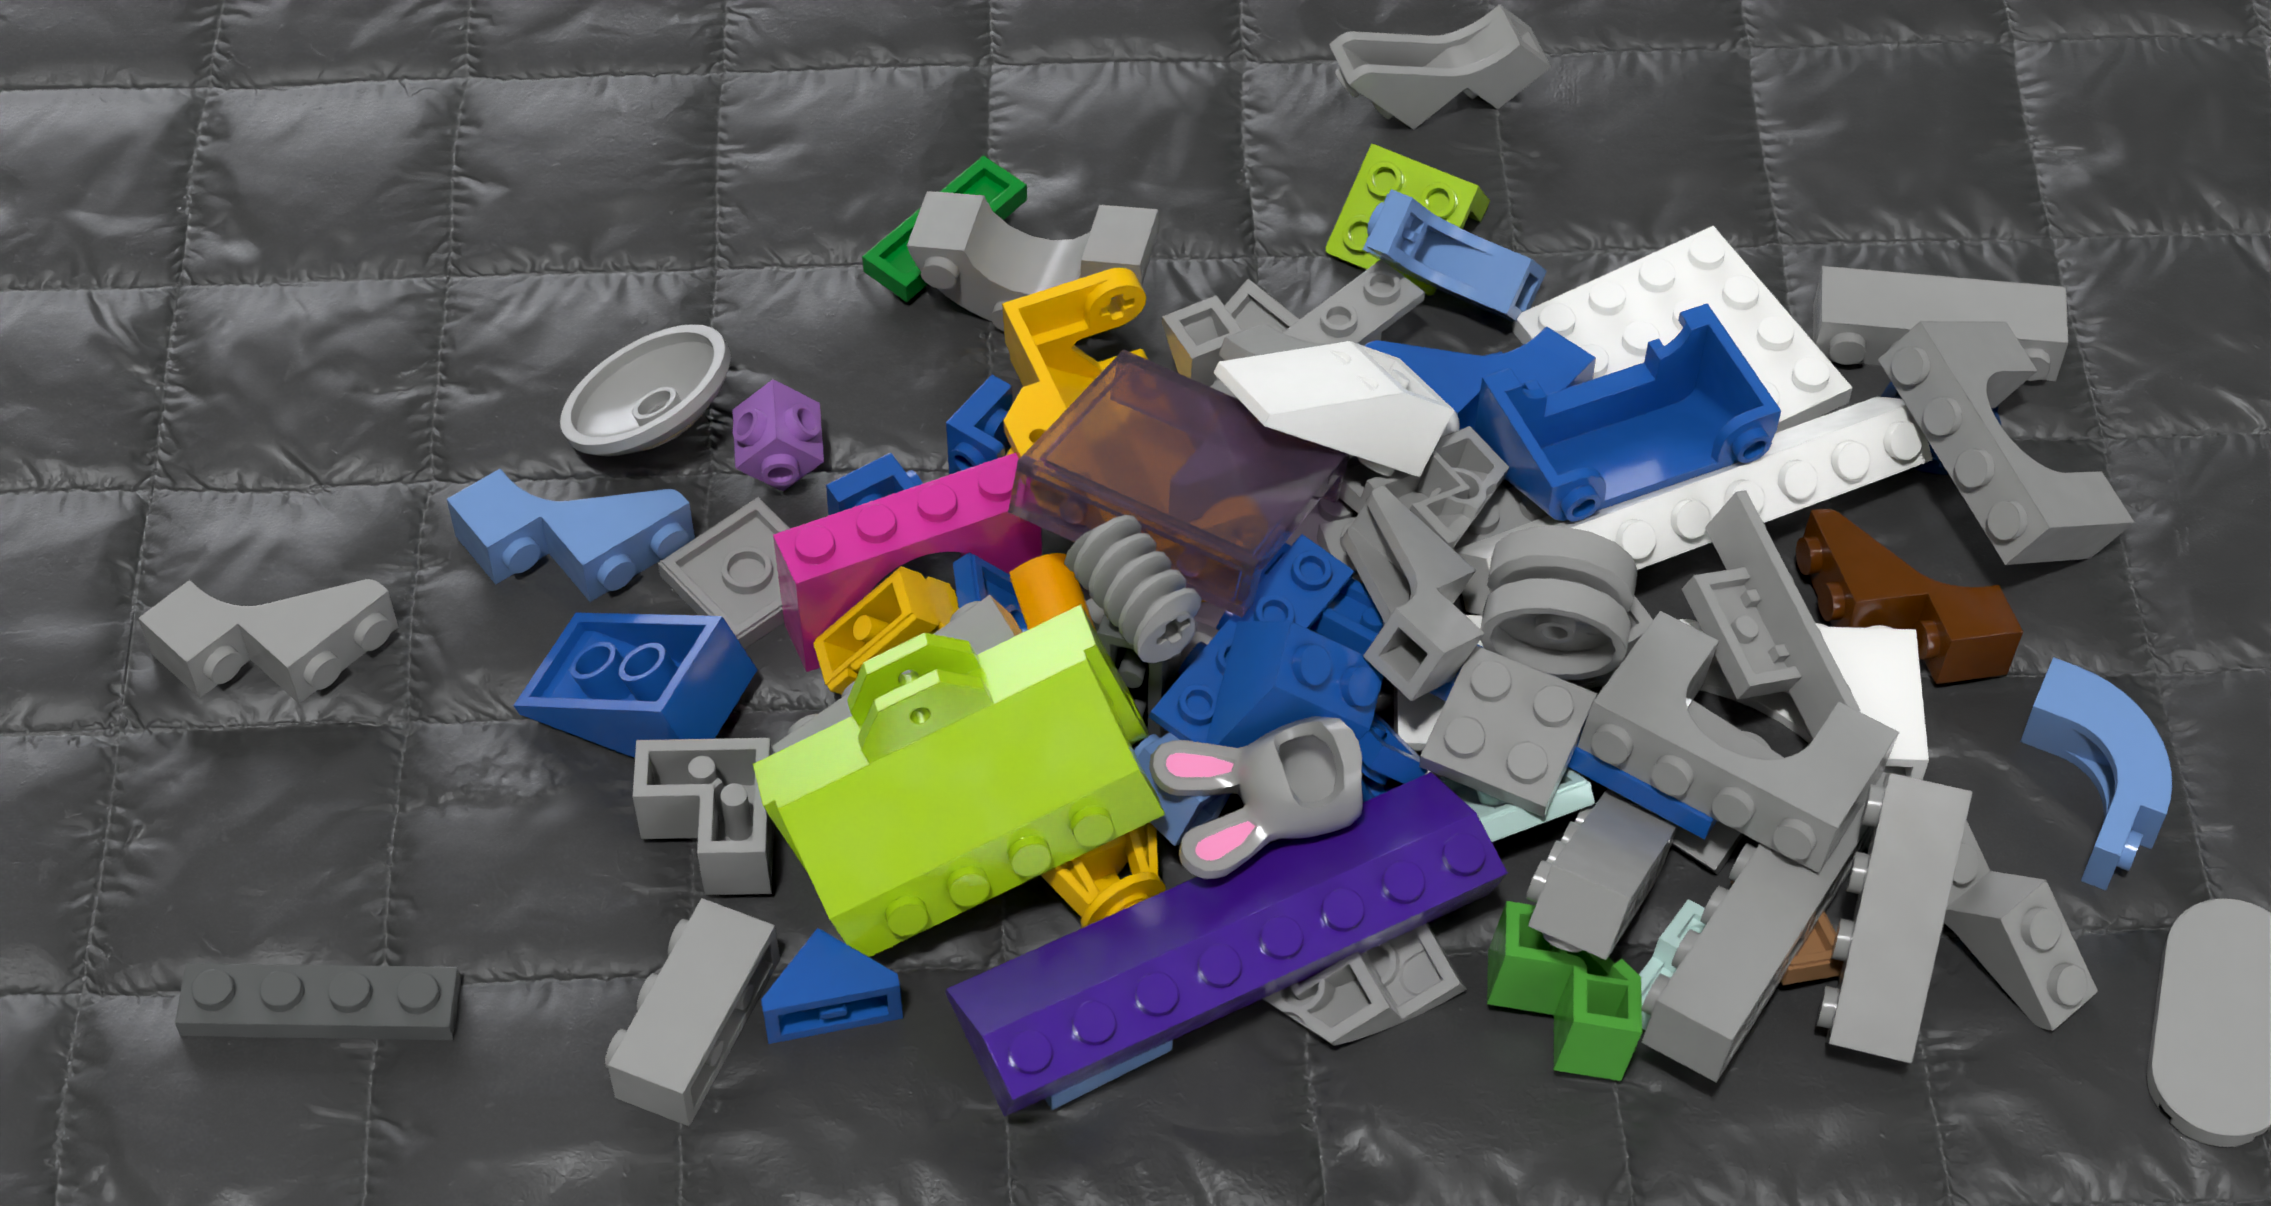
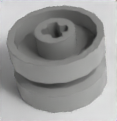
[1480,526,1638,680]

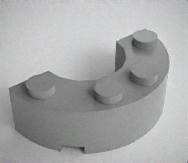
[907,191,1160,331]

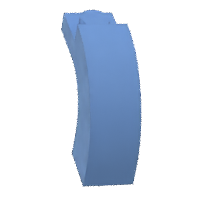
[1362,189,1547,322]
[2020,657,2172,891]

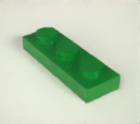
[862,155,1027,302]

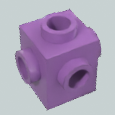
[732,379,824,491]

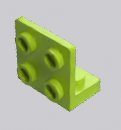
[1325,143,1490,296]

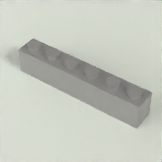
[1641,772,1887,1082]

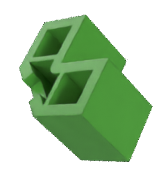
[1487,901,1642,1081]

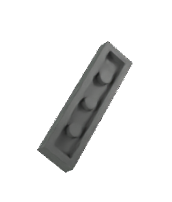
[175,963,461,1040]

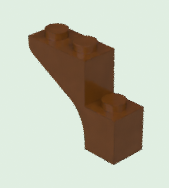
[1796,509,2023,684]

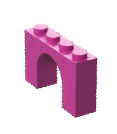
[773,452,1042,673]

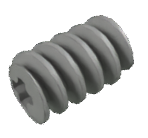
[1064,515,1202,663]

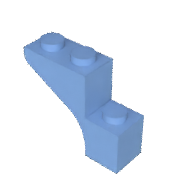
[447,469,695,602]

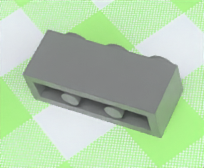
[605,898,780,1127]

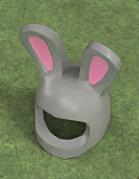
[1149,716,1363,879]

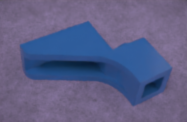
[1365,326,1596,431]

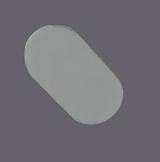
[2147,899,2271,1147]

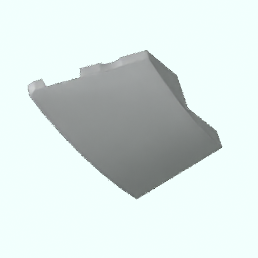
[1317,426,1509,549]
[1263,923,1467,1046]

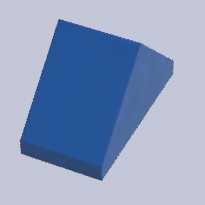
[761,928,903,1044]

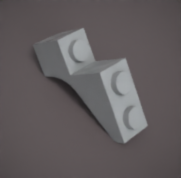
[1329,4,1551,130]
[1341,485,1485,701]
[138,579,398,704]
[1866,820,2098,1031]

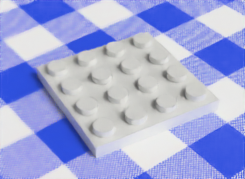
[1512,226,1853,433]

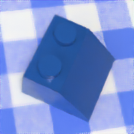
[1206,621,1384,748]

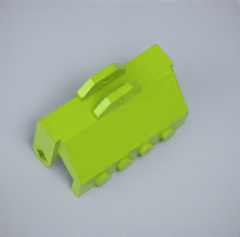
[753,604,1165,957]

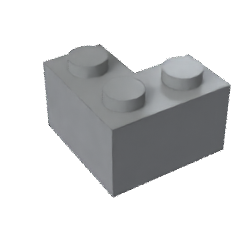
[633,738,774,895]

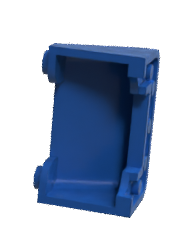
[1475,303,1781,521]

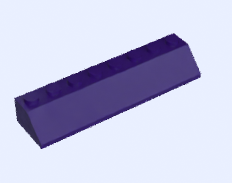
[945,772,1508,1117]

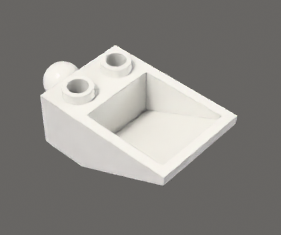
[1213,341,1460,477]

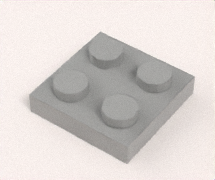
[1420,645,1597,817]

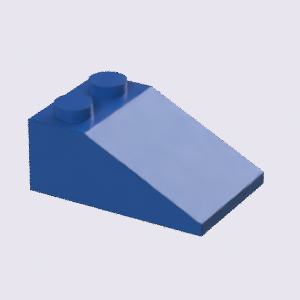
[513,613,758,758]

